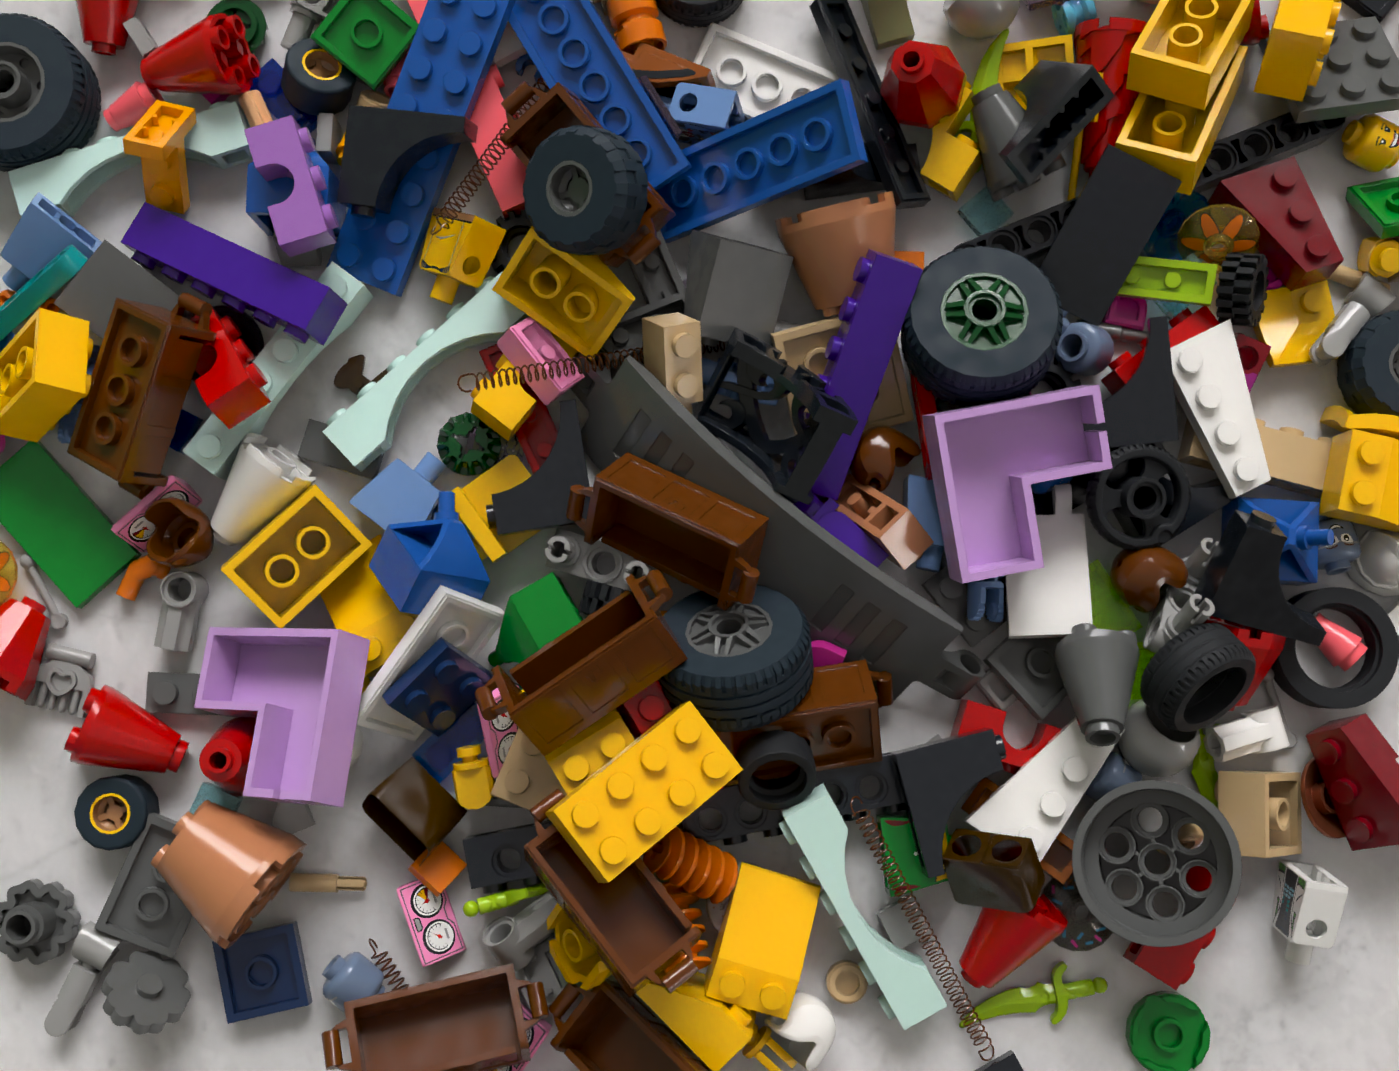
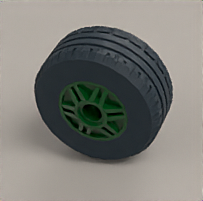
[900,246,1063,407]

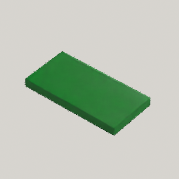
[0,441,142,609]

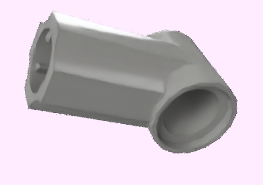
[154,571,209,652]
[482,891,557,971]

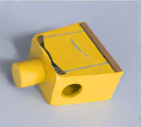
[419,207,506,305]

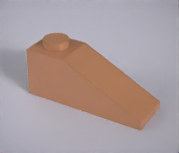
[821,473,934,571]

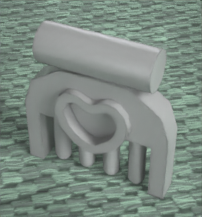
[24,643,96,718]

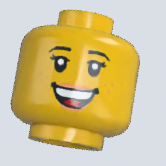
[1341,113,1399,172]

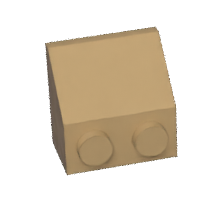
[1214,770,1302,858]

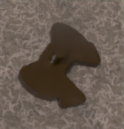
[334,355,388,395]

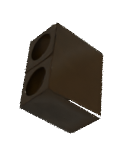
[362,757,467,866]
[943,828,1046,913]

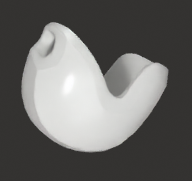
[765,992,836,1071]

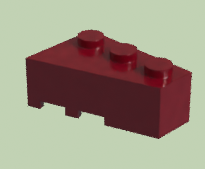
[1208,156,1344,291]
[1305,713,1399,851]

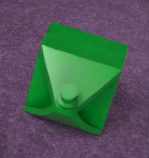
[488,572,584,667]

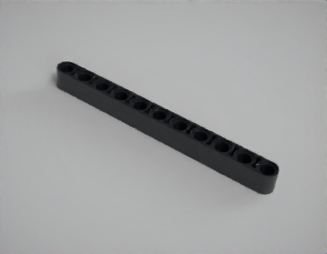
[953,112,1346,261]

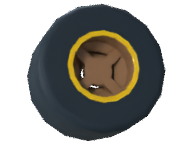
[281,38,356,116]
[74,774,160,851]

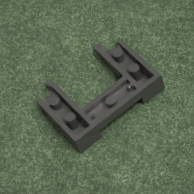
[602,230,686,363]

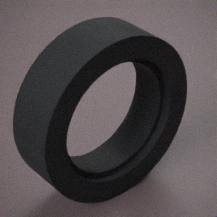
[1271,587,1399,709]

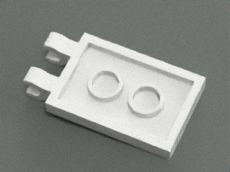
[1004,484,1093,639]

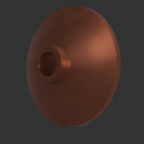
[1300,758,1346,839]

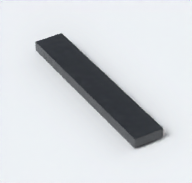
[809,0,931,210]

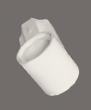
[1203,705,1290,762]

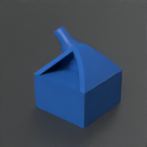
[246,138,346,237]
[369,491,491,615]
[1221,497,1334,586]

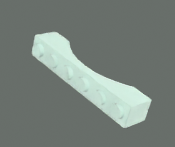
[8,101,253,217]
[183,261,374,481]
[322,272,530,472]
[779,783,948,1030]

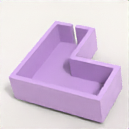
[922,385,1112,584]
[194,627,370,807]

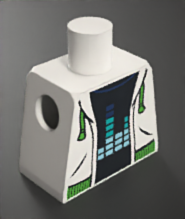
[1272,859,1349,965]

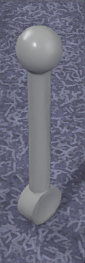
[20,554,69,629]
[1262,668,1297,748]

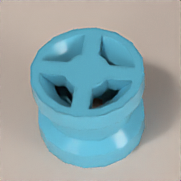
[1051,0,1097,36]

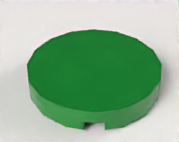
[1125,991,1211,1071]

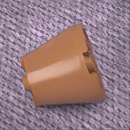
[775,191,896,317]
[150,799,307,949]

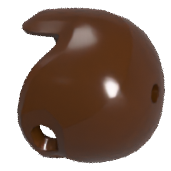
[849,426,921,492]
[145,497,214,568]
[1110,546,1188,613]

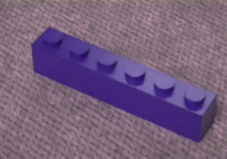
[120,202,348,346]
[794,249,923,500]

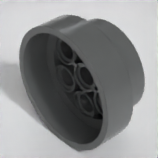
[1072,780,1242,947]

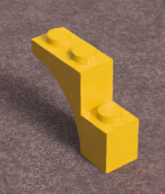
[920,81,982,202]

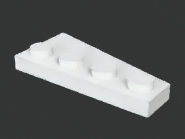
[1170,319,1271,499]
[964,717,1125,862]

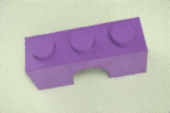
[244,115,339,257]

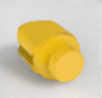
[1357,237,1399,278]
[452,744,495,810]
[742,1024,798,1071]

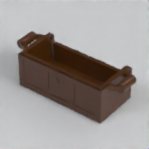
[500,81,676,268]
[67,292,217,500]
[566,452,769,611]
[475,570,688,757]
[714,659,894,787]
[523,789,702,997]
[321,963,549,1071]
[548,979,712,1071]

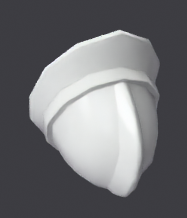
[1347,522,1399,597]

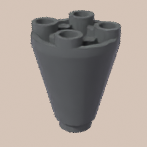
[971,83,1067,203]
[1054,623,1140,746]

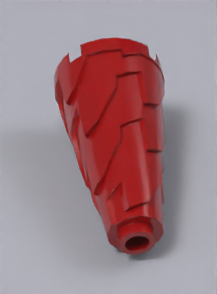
[1074,17,1147,177]

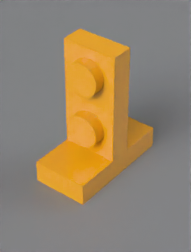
[123,100,197,214]

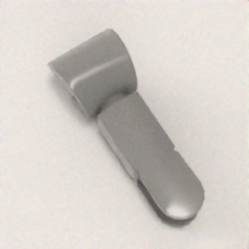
[1309,271,1396,366]
[44,921,122,1037]

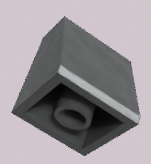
[684,230,794,347]
[54,240,189,339]

